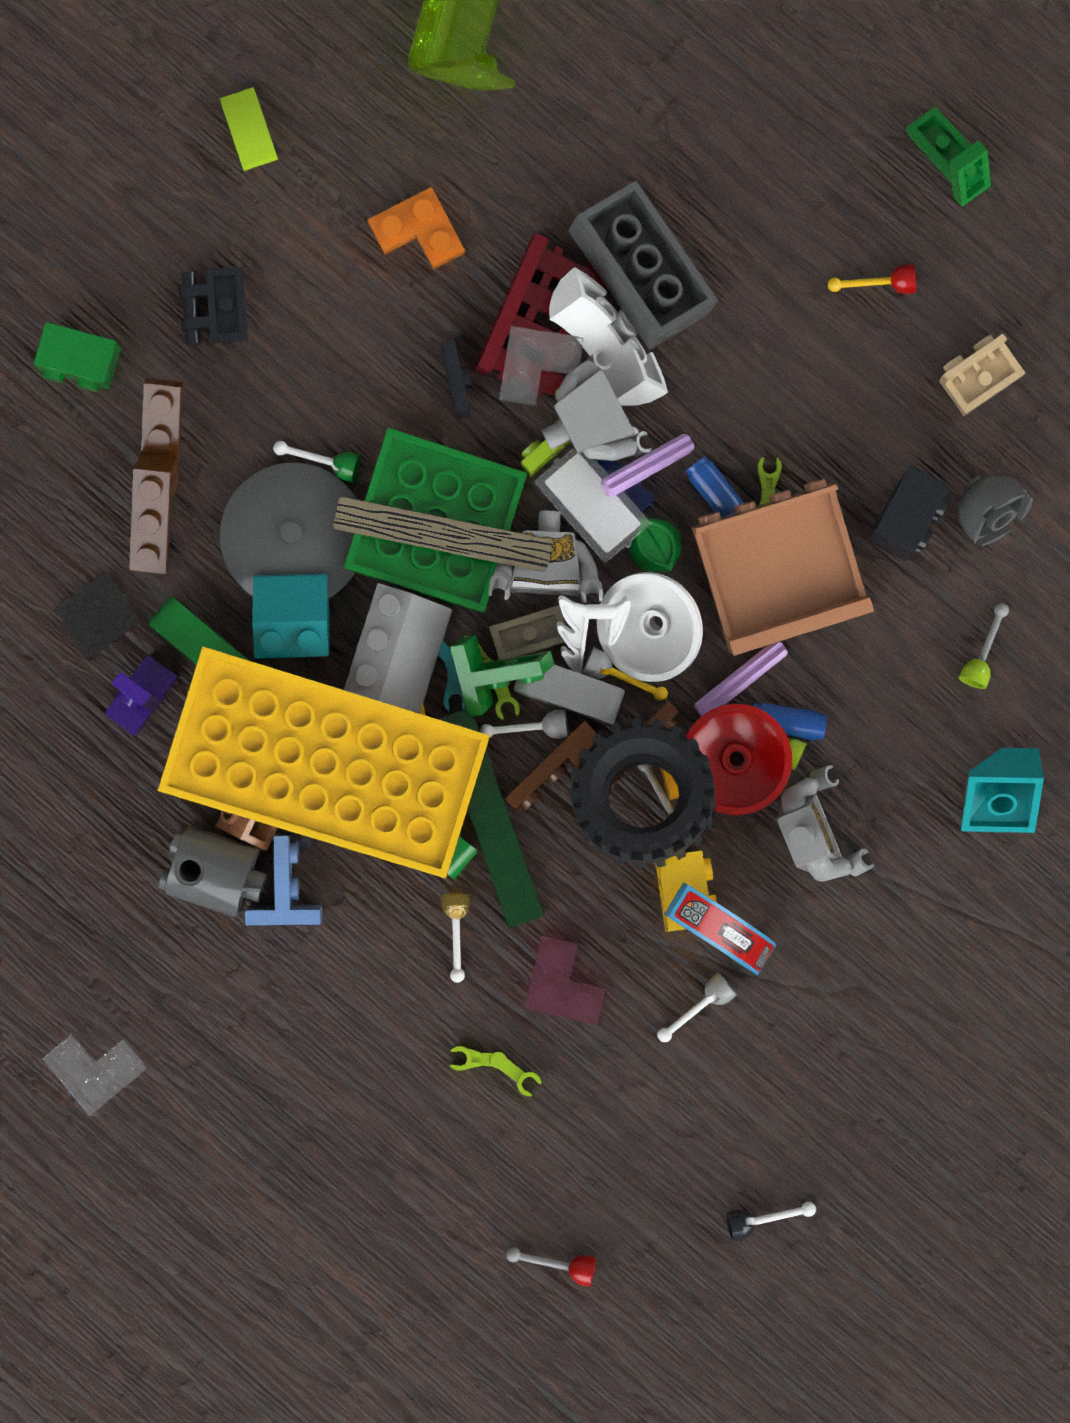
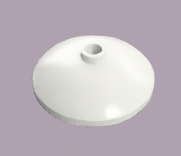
[597,572,703,682]

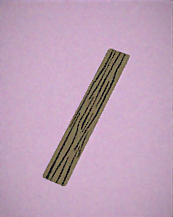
[333,497,552,572]

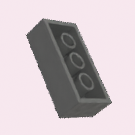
[568,180,718,350]

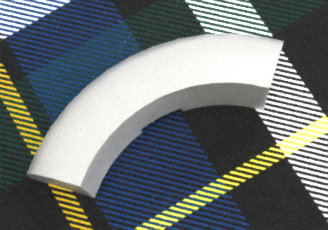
[549,268,668,406]

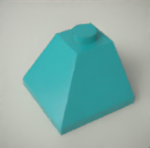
[961,748,1044,833]

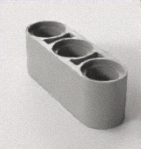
[513,665,625,725]

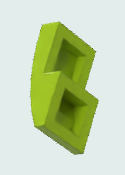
[219,87,278,171]

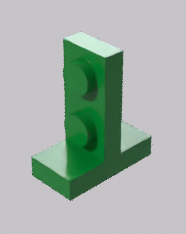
[906,106,991,207]
[450,635,554,717]

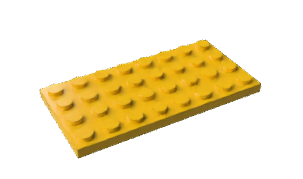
[158,647,490,878]

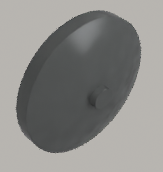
[220,463,357,600]

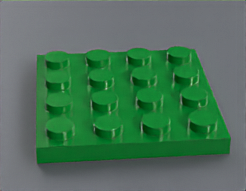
[343,428,527,613]

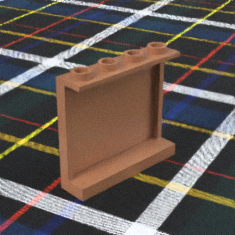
[691,479,874,656]

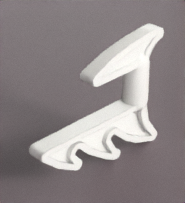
[557,595,631,674]

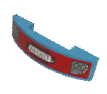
[664,882,776,976]

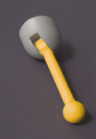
[581,647,668,701]

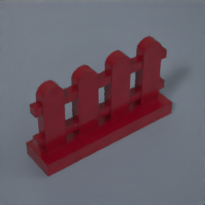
[473,233,606,398]

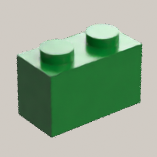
[34,322,121,392]

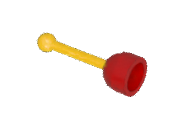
[828,264,916,294]

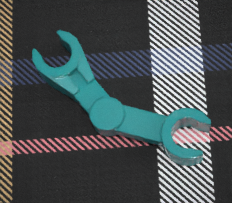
[438,640,466,711]

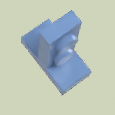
[245,832,322,925]

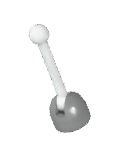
[480,709,569,739]
[657,972,737,1042]

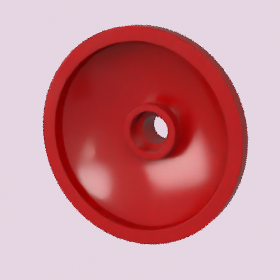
[686,704,792,815]

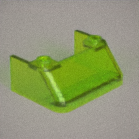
[408,0,516,91]

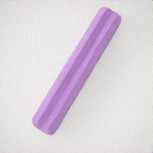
[601,434,695,497]
[694,641,788,716]

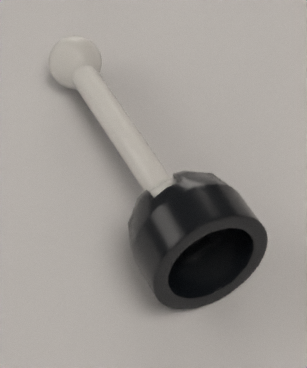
[726,1202,816,1242]

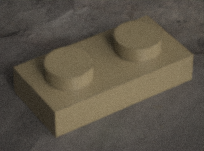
[489,605,566,660]

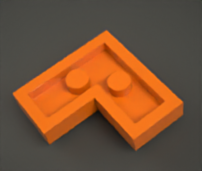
[367,187,465,270]

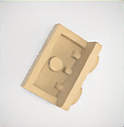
[939,334,1025,416]

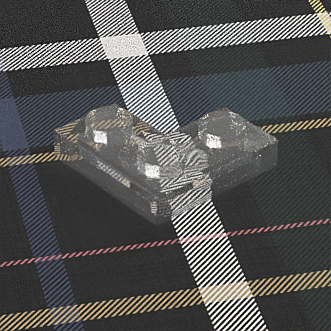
[499,326,584,406]
[42,1035,149,1116]

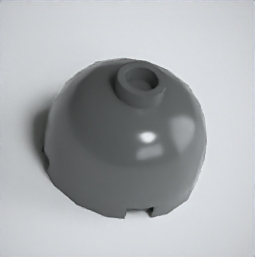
[957,474,1033,546]

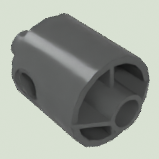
[158,825,267,918]

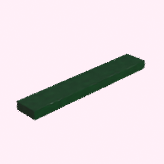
[438,709,544,928]

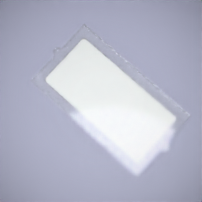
[534,448,651,563]

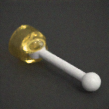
[441,893,470,982]

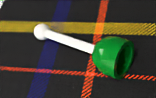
[273,441,361,483]

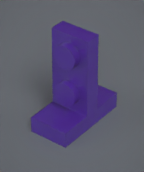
[104,655,179,736]

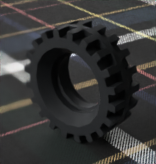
[570,718,716,869]

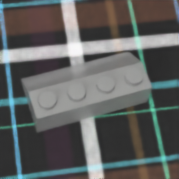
[344,583,452,713]

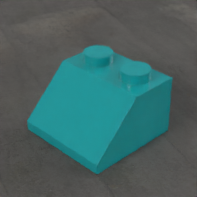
[252,573,331,659]

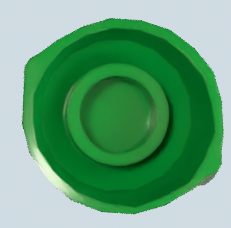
[628,518,683,573]

